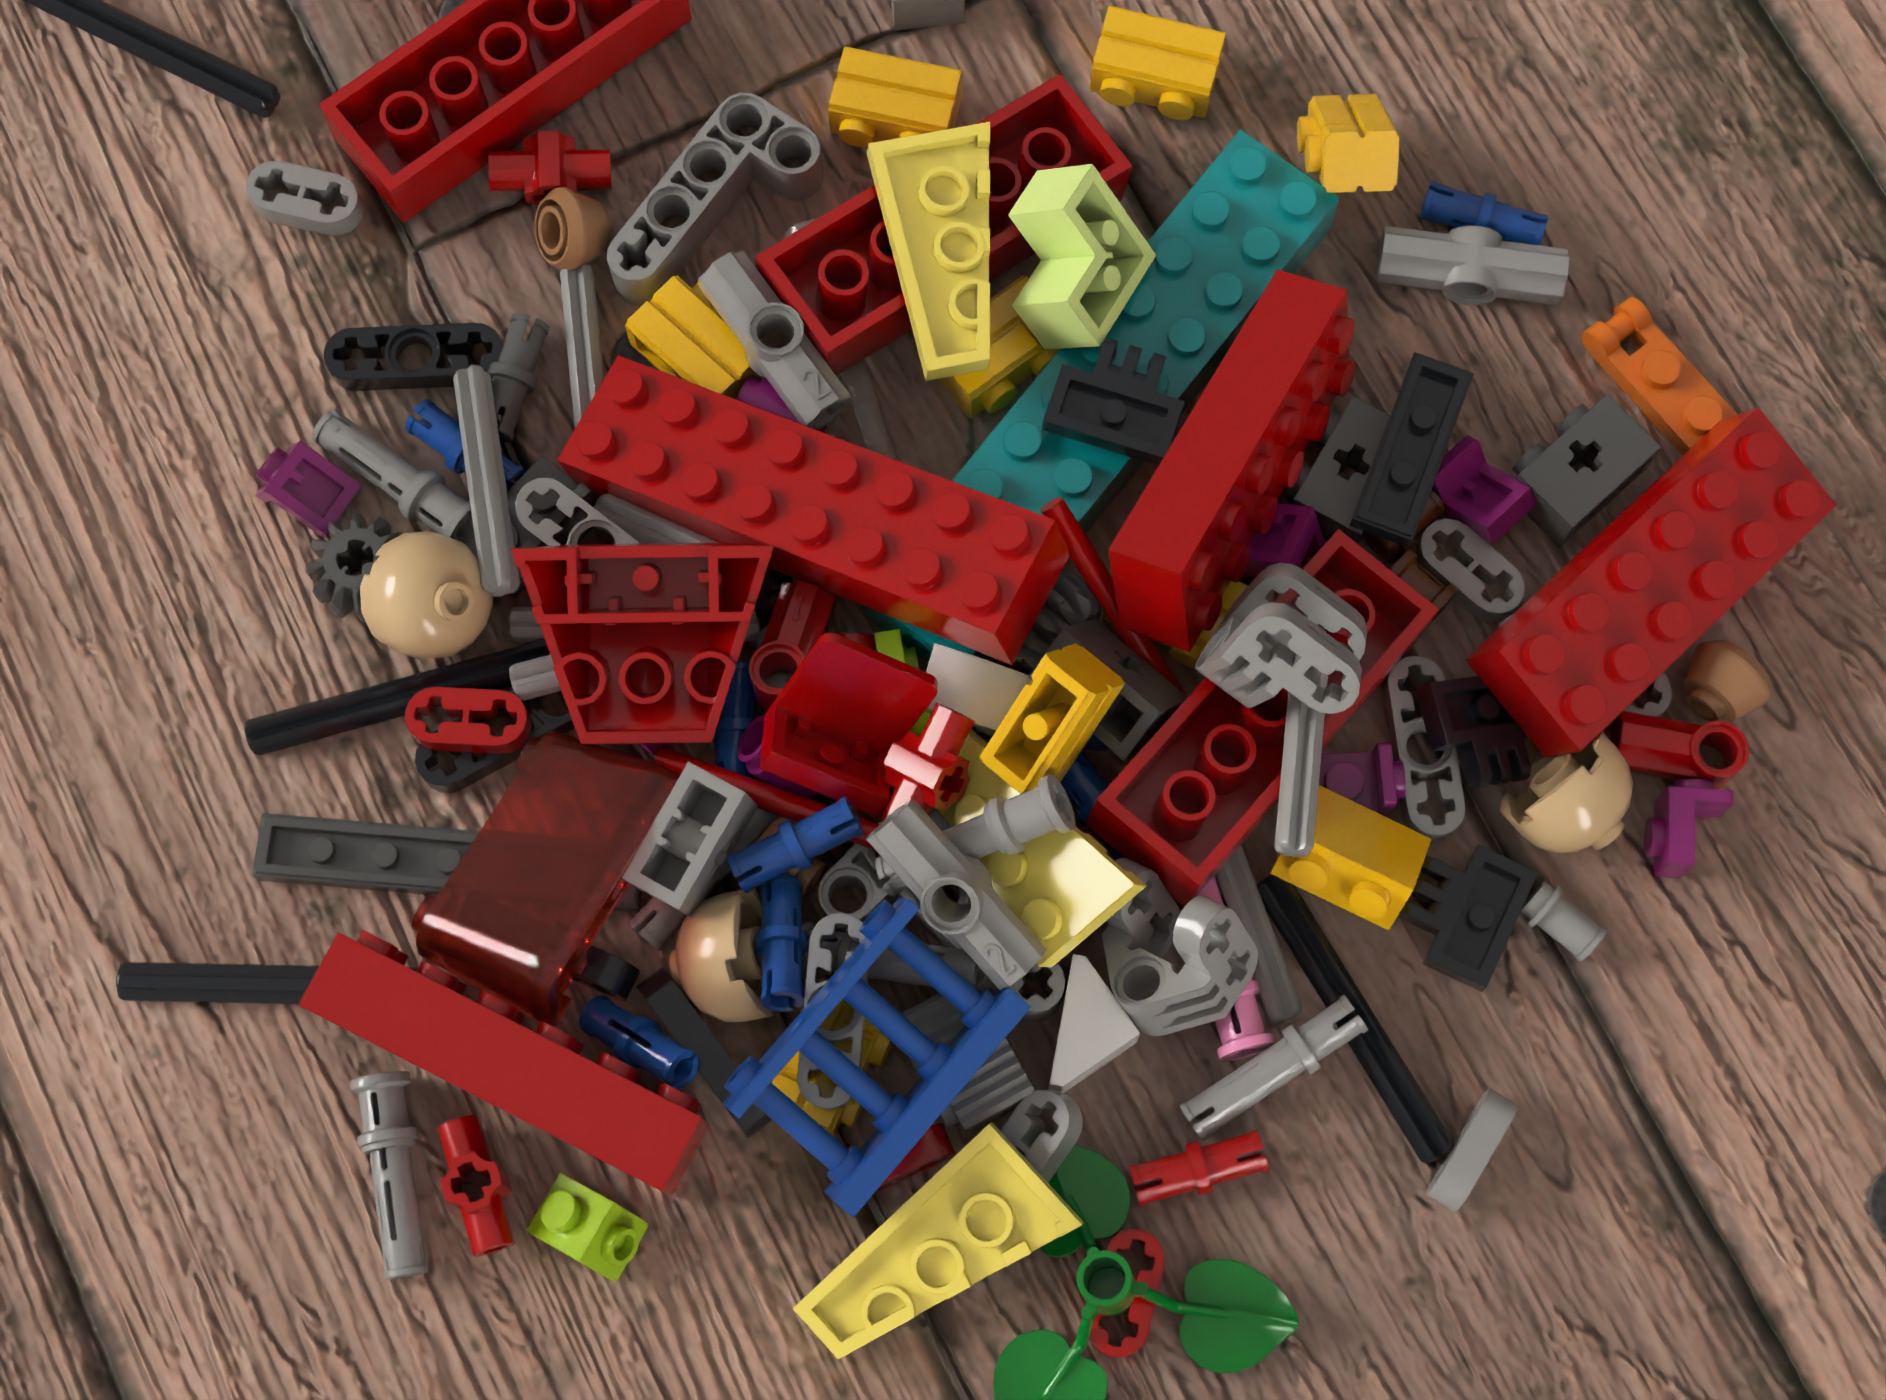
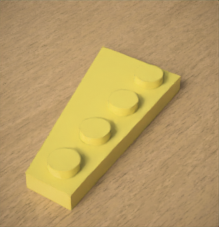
[867,122,990,381]
[938,729,1147,968]
[793,1122,1084,1359]

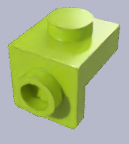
[526,1173,648,1282]

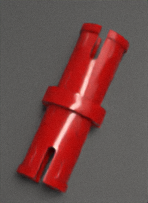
[1128,1129,1269,1207]

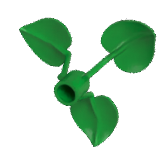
[993,1132,1299,1400]

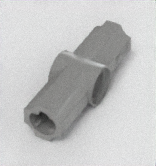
[1376,226,1570,305]
[698,250,852,430]
[866,798,1046,990]

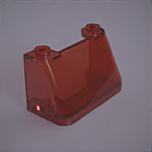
[411,730,680,1028]

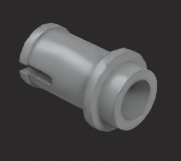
[1521,881,1607,962]

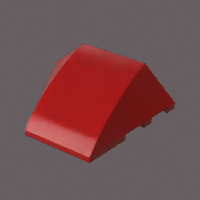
[510,543,774,744]

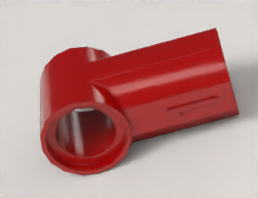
[749,580,836,712]
[1611,711,1749,789]

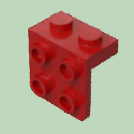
[760,633,938,816]

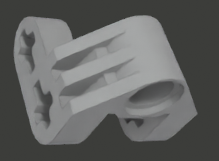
[1195,563,1367,714]
[1102,858,1258,1036]

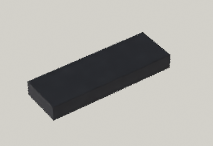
[1349,352,1474,547]

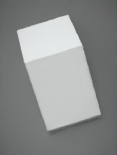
[1048,954,1140,1093]

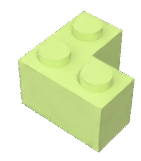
[1008,164,1156,350]

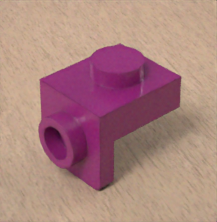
[1432,435,1537,544]
[1644,779,1733,878]

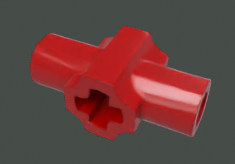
[488,130,612,206]
[879,703,975,823]
[437,1114,515,1257]

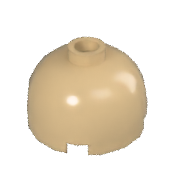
[360,531,493,659]
[1499,732,1633,853]
[670,888,775,1022]

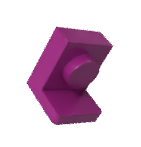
[255,440,362,537]
[1243,503,1325,577]
[1319,742,1406,818]

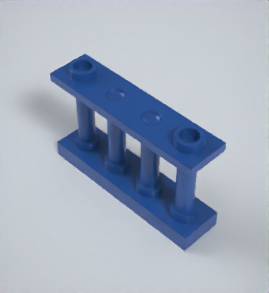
[722,898,1031,1218]

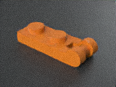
[1581,296,1738,456]

